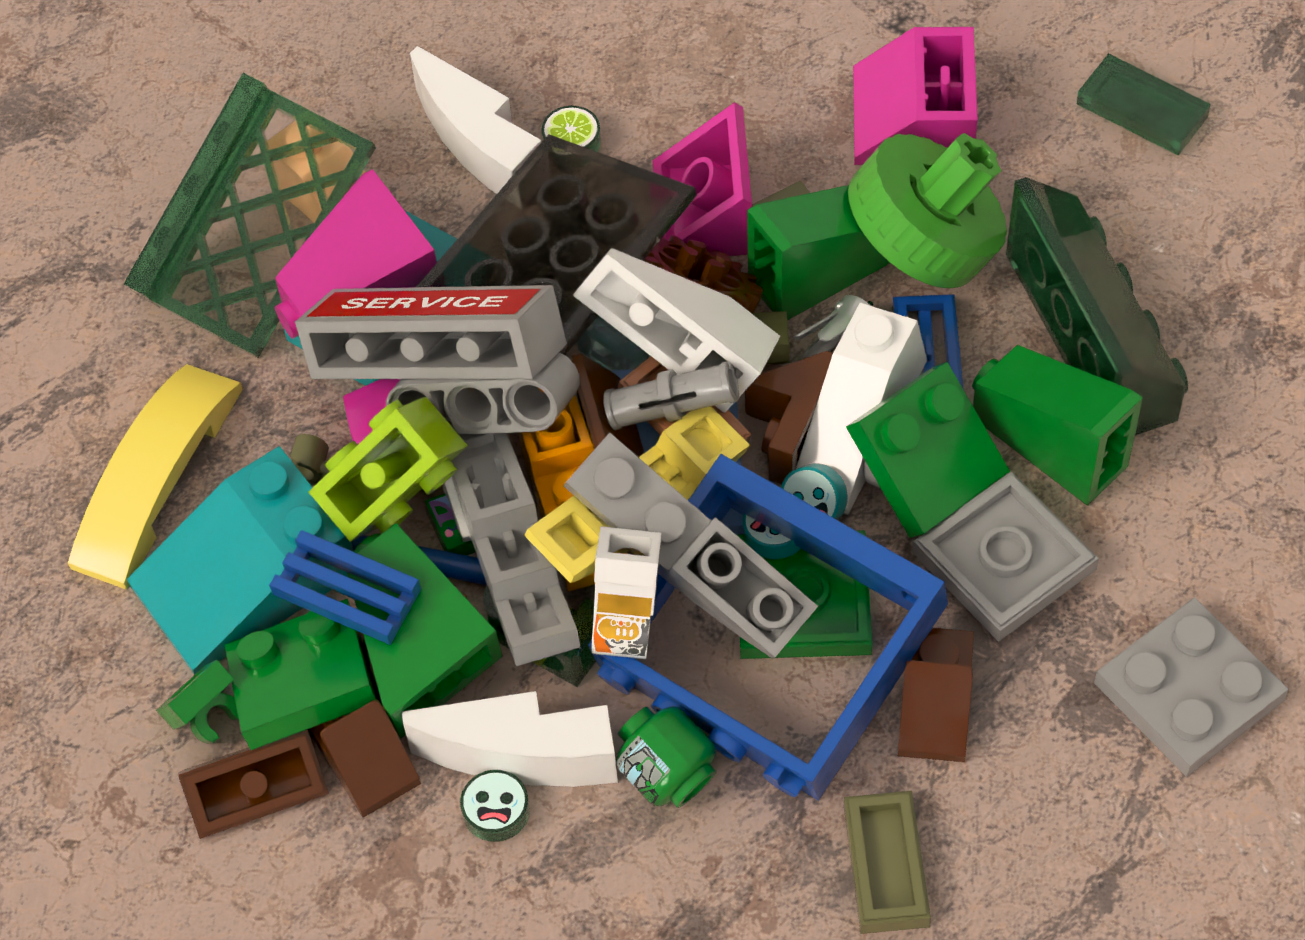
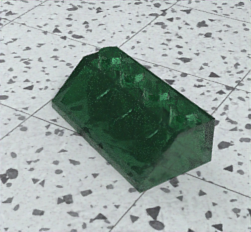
[1006,177,1188,436]

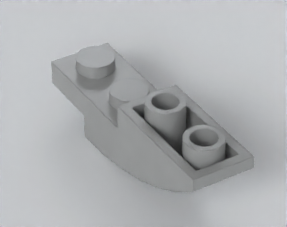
[564,433,818,659]

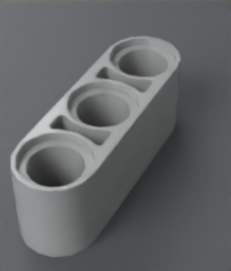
[386,353,580,434]

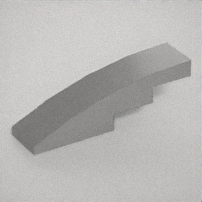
[451,433,580,666]

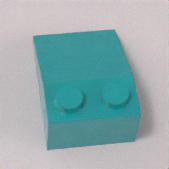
[127,446,354,674]

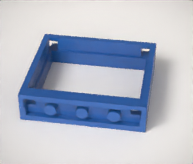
[588,454,948,801]

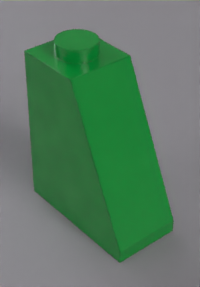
[747,185,890,321]
[972,345,1143,506]
[347,523,503,739]

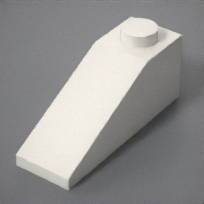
[573,248,780,413]
[796,303,927,515]

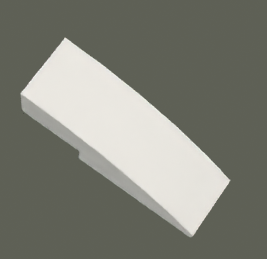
[410,46,545,207]
[402,691,618,787]

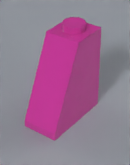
[275,169,441,339]

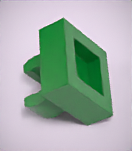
[156,660,239,744]

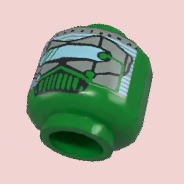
[616,706,717,808]

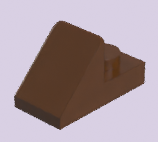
[745,351,833,484]
[897,628,974,762]
[307,700,421,817]

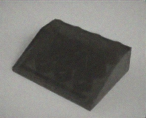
[416,134,697,355]

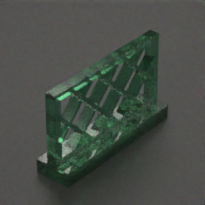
[123,72,376,358]

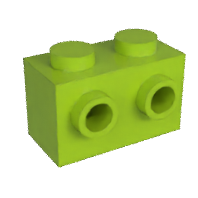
[308,397,468,542]

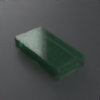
[1076,53,1211,156]

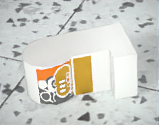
[592,526,662,659]

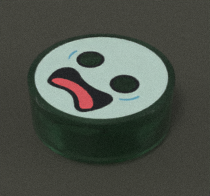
[460,770,530,842]

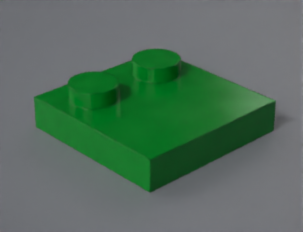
[845,362,1010,538]
[225,598,377,750]

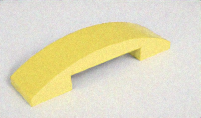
[68,364,243,590]
[524,406,750,583]

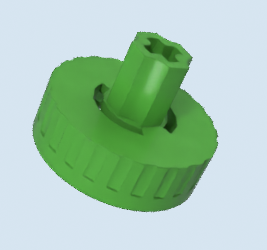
[848,133,1007,288]

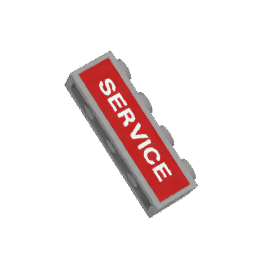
[295,285,567,379]

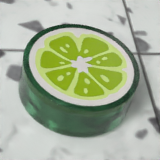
[541,105,601,164]

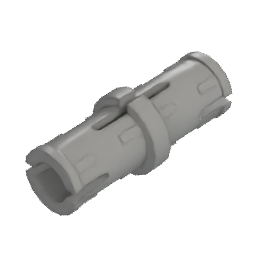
[603,361,739,430]

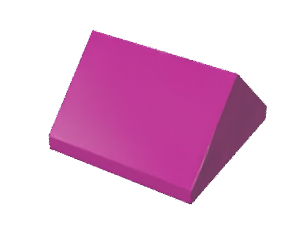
[652,102,752,256]

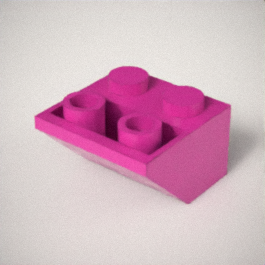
[853,27,978,165]

